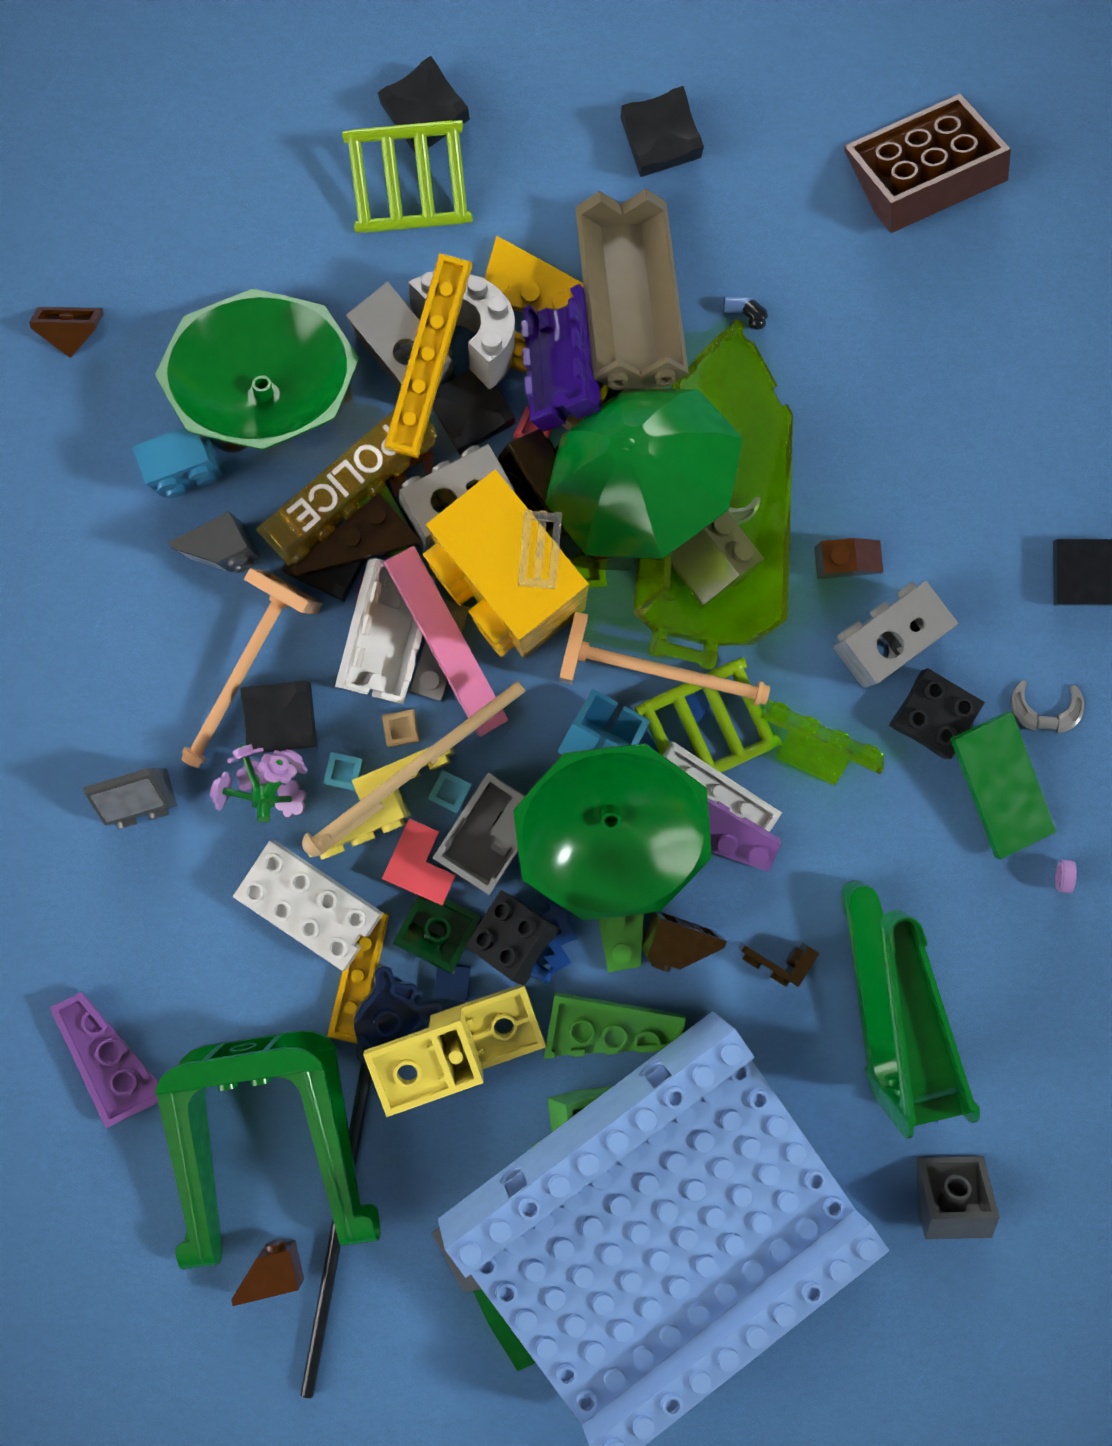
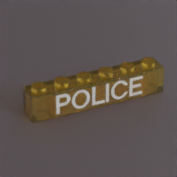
[256,409,437,566]

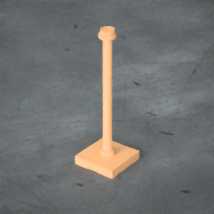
[181,568,323,768]
[559,612,770,706]

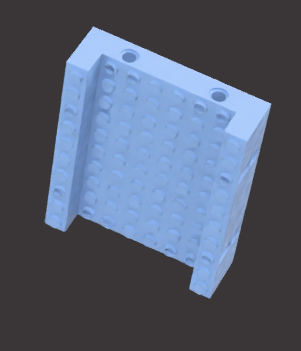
[438,1011,889,1446]

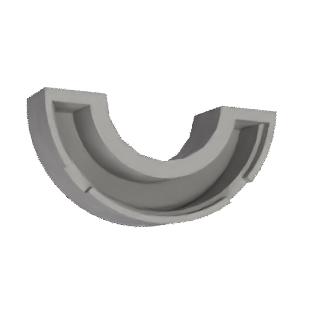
[408,272,515,389]

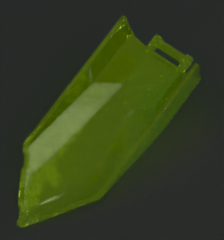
[633,319,793,670]

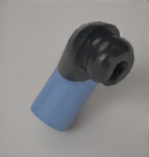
[723,297,768,330]

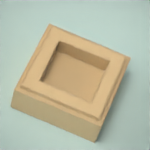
[382,709,420,747]

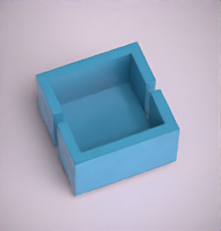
[132,427,224,499]
[557,688,650,754]

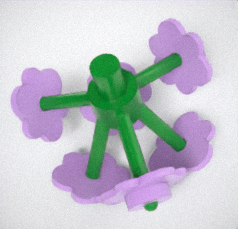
[210,744,308,823]

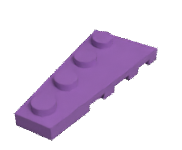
[708,798,781,872]
[49,992,158,1128]

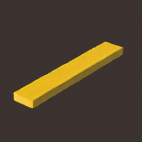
[384,253,472,458]

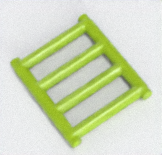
[342,120,473,233]
[634,657,782,773]

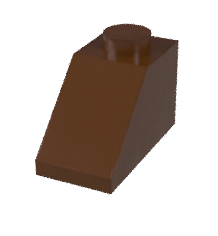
[814,538,883,579]
[231,1239,304,1306]

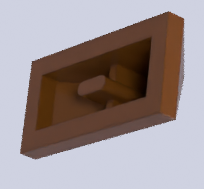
[29,307,104,358]

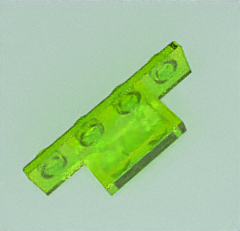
[760,700,884,786]

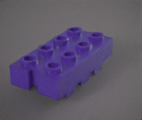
[521,284,601,432]

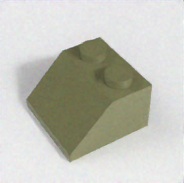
[665,511,764,607]

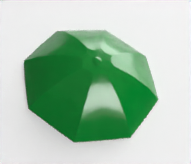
[155,289,359,450]
[545,389,743,559]
[513,743,712,920]

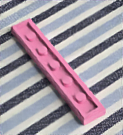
[383,546,508,737]

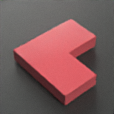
[382,819,456,906]

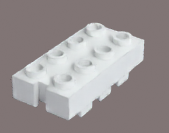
[335,558,436,704]
[233,840,384,971]

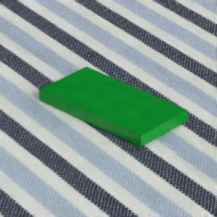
[950,711,1057,860]

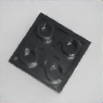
[1053,539,1112,606]

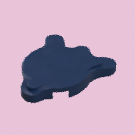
[354,965,444,1063]

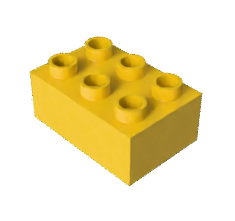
[422,469,589,659]

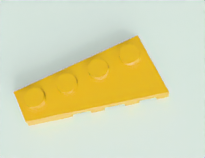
[485,235,584,312]

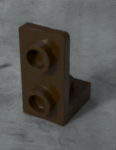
[738,942,820,987]

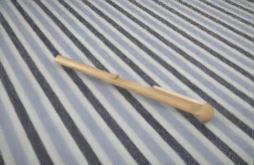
[302,681,526,856]

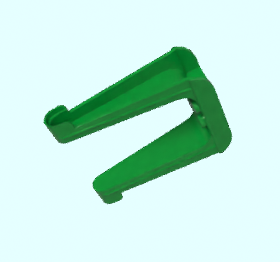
[841,880,980,1139]
[155,1030,381,1270]

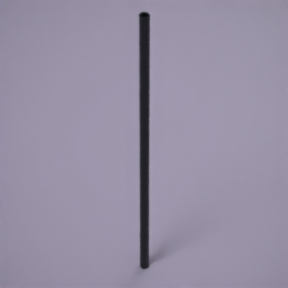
[300,967,392,1398]

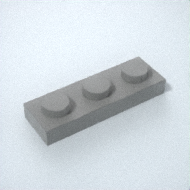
[410,599,470,702]

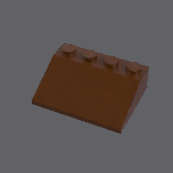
[844,94,1011,233]

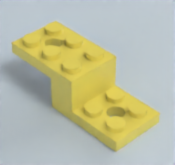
[309,747,455,860]
[363,984,546,1117]

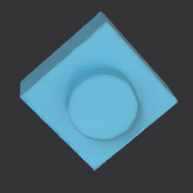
[323,752,364,791]
[428,770,472,814]

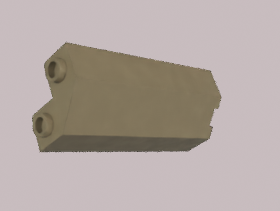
[575,188,689,390]

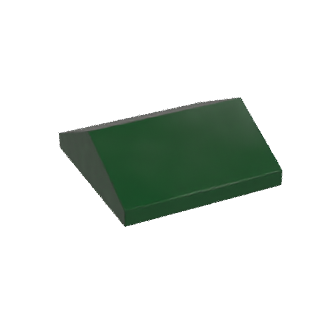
[392,896,482,974]

